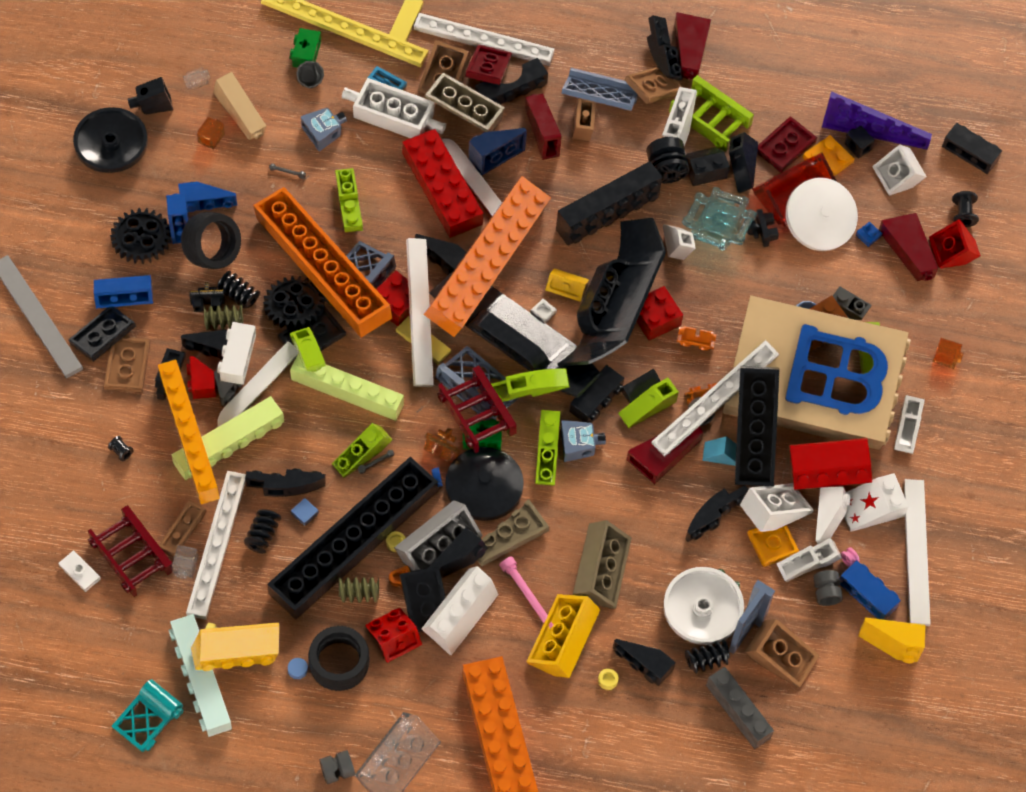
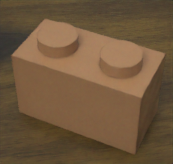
[572,98,596,141]

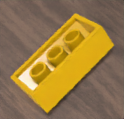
[526,594,600,678]
[191,623,279,671]

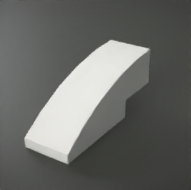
[894,395,925,454]

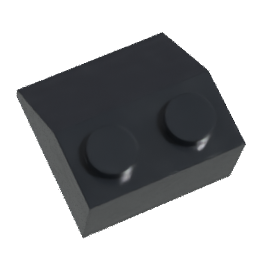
[685,147,730,186]

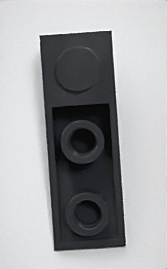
[729,132,758,193]
[415,234,467,275]
[181,330,228,361]
[613,639,676,686]

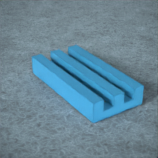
[368,66,407,90]

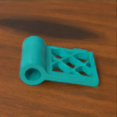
[111,679,184,752]

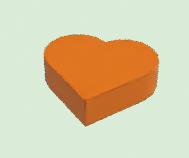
[389,565,411,589]

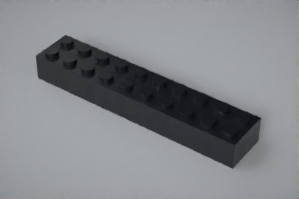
[267,457,438,620]

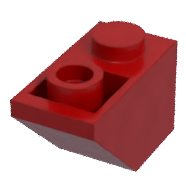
[186,356,216,399]

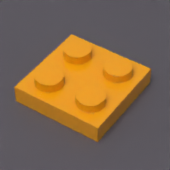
[803,135,855,179]

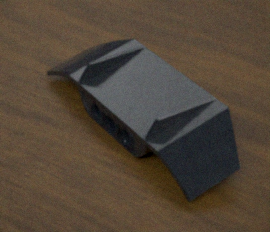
[557,218,666,367]
[429,271,601,398]

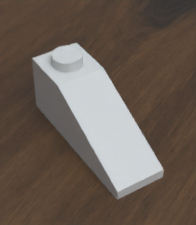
[662,87,697,146]
[816,487,850,544]

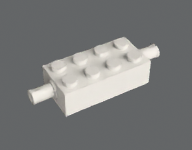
[342,78,446,138]

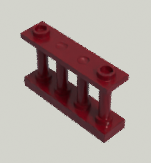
[437,365,517,453]
[87,505,174,597]

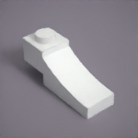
[777,538,842,582]

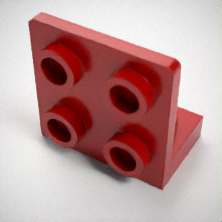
[365,608,422,663]

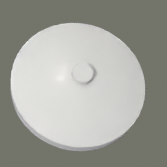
[786,178,858,251]
[664,567,744,645]

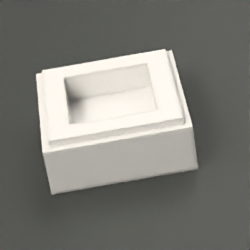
[530,299,557,323]

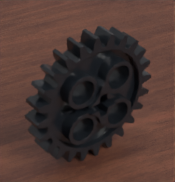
[110,208,171,264]
[263,276,325,330]

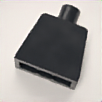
[128,77,173,115]

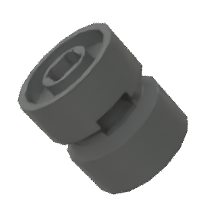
[813,570,843,606]
[319,750,355,784]

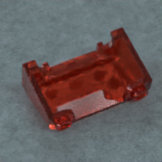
[752,152,837,227]

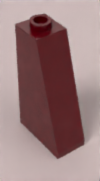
[674,12,711,80]
[525,94,562,160]
[879,213,938,281]
[626,426,703,485]

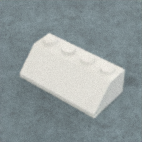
[421,566,498,655]

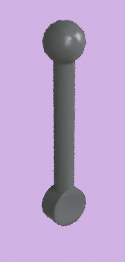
[269,163,306,179]
[358,450,394,474]

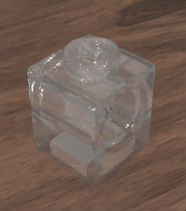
[172,545,198,579]

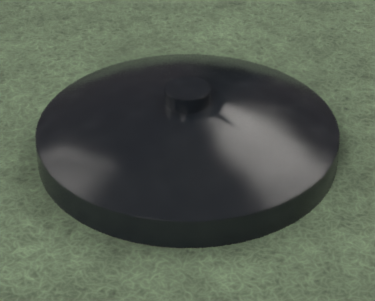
[73,107,148,173]
[445,447,524,521]

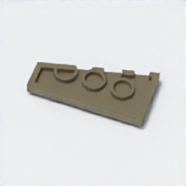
[477,499,549,567]

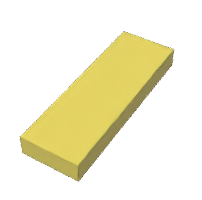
[389,0,423,41]
[396,316,451,365]

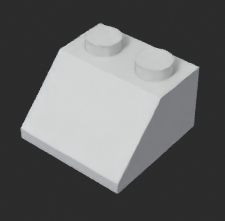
[872,145,927,195]

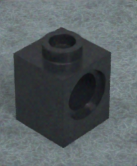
[845,125,875,159]

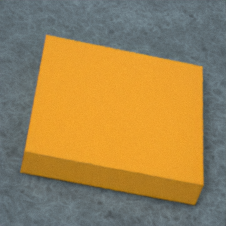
[747,525,799,567]

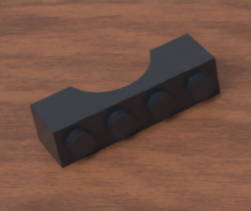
[475,58,548,105]

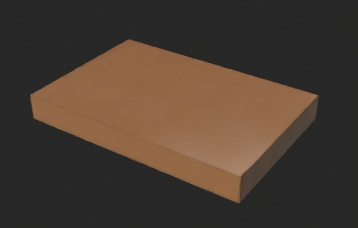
[624,67,682,104]
[104,337,150,393]

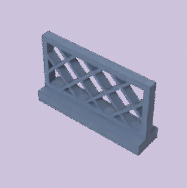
[561,68,638,111]
[324,241,396,305]
[435,346,519,420]
[729,580,775,654]

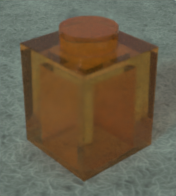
[197,117,225,150]
[932,338,964,369]

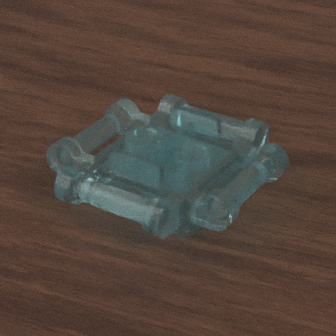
[682,187,757,251]

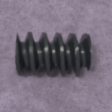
[217,271,260,309]
[244,509,281,554]
[685,640,730,674]

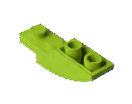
[335,168,363,233]
[290,327,326,372]
[491,369,570,402]
[535,410,560,486]

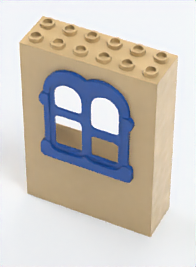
[723,295,911,450]

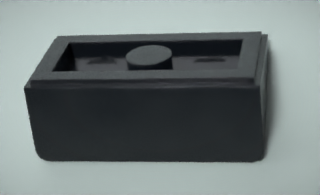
[622,369,660,403]

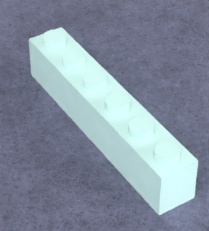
[168,614,232,737]

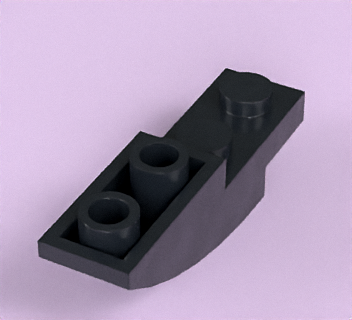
[647,15,683,81]
[245,468,326,497]
[685,485,749,542]

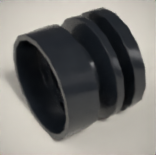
[646,136,690,184]

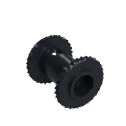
[952,191,979,227]

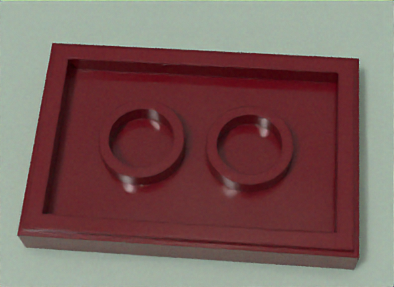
[465,45,512,85]
[757,116,817,173]

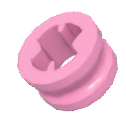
[841,547,860,567]

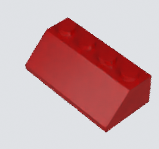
[789,438,872,490]

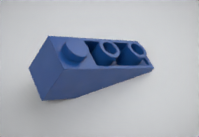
[178,181,237,212]

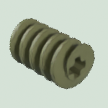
[204,305,243,330]
[339,577,379,603]

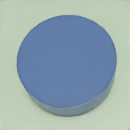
[288,658,308,679]

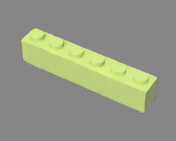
[290,354,404,421]
[171,396,284,480]

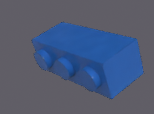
[166,193,189,244]
[94,275,153,309]
[840,560,901,620]

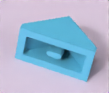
[702,436,737,466]

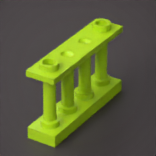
[669,75,754,152]

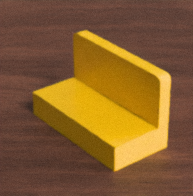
[545,268,589,302]

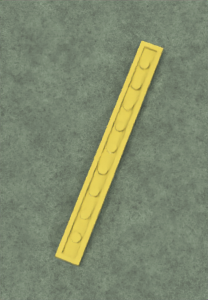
[261,0,429,68]

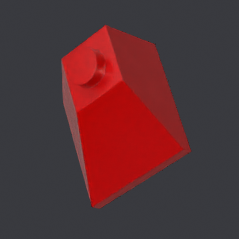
[929,219,981,269]

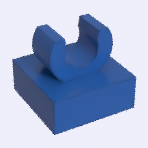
[856,221,882,247]

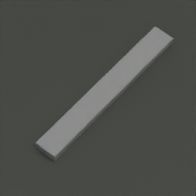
[0,255,83,379]

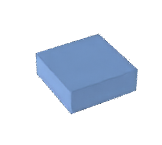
[291,498,319,526]

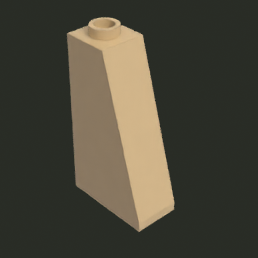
[213,72,266,140]

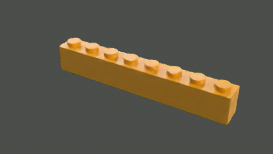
[158,360,220,504]

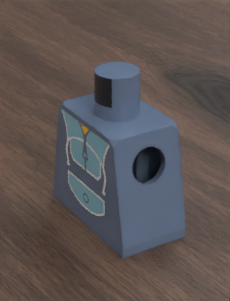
[301,108,347,151]
[561,420,606,462]

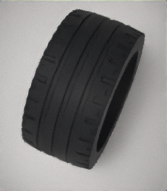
[181,212,242,269]
[308,626,370,691]

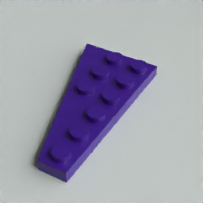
[822,91,932,150]

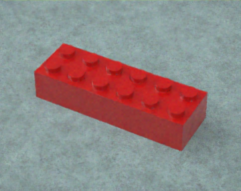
[402,129,484,238]

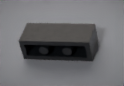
[942,122,1003,175]
[569,365,624,423]

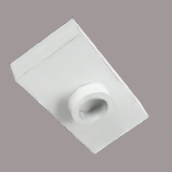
[59,550,101,592]

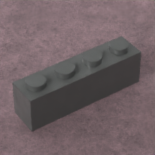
[706,667,774,749]

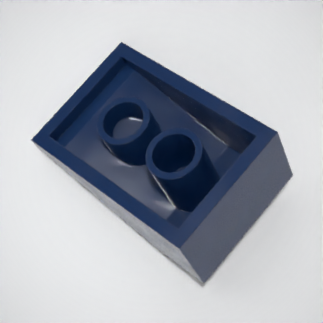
[469,128,527,176]

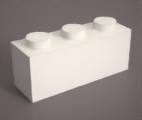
[217,322,256,385]

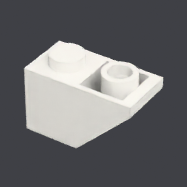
[663,224,696,260]

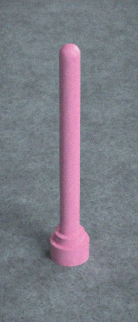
[499,556,553,629]

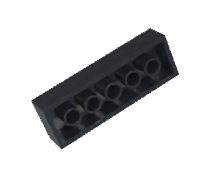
[556,161,662,246]
[735,366,780,486]

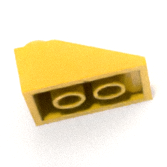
[858,617,926,663]

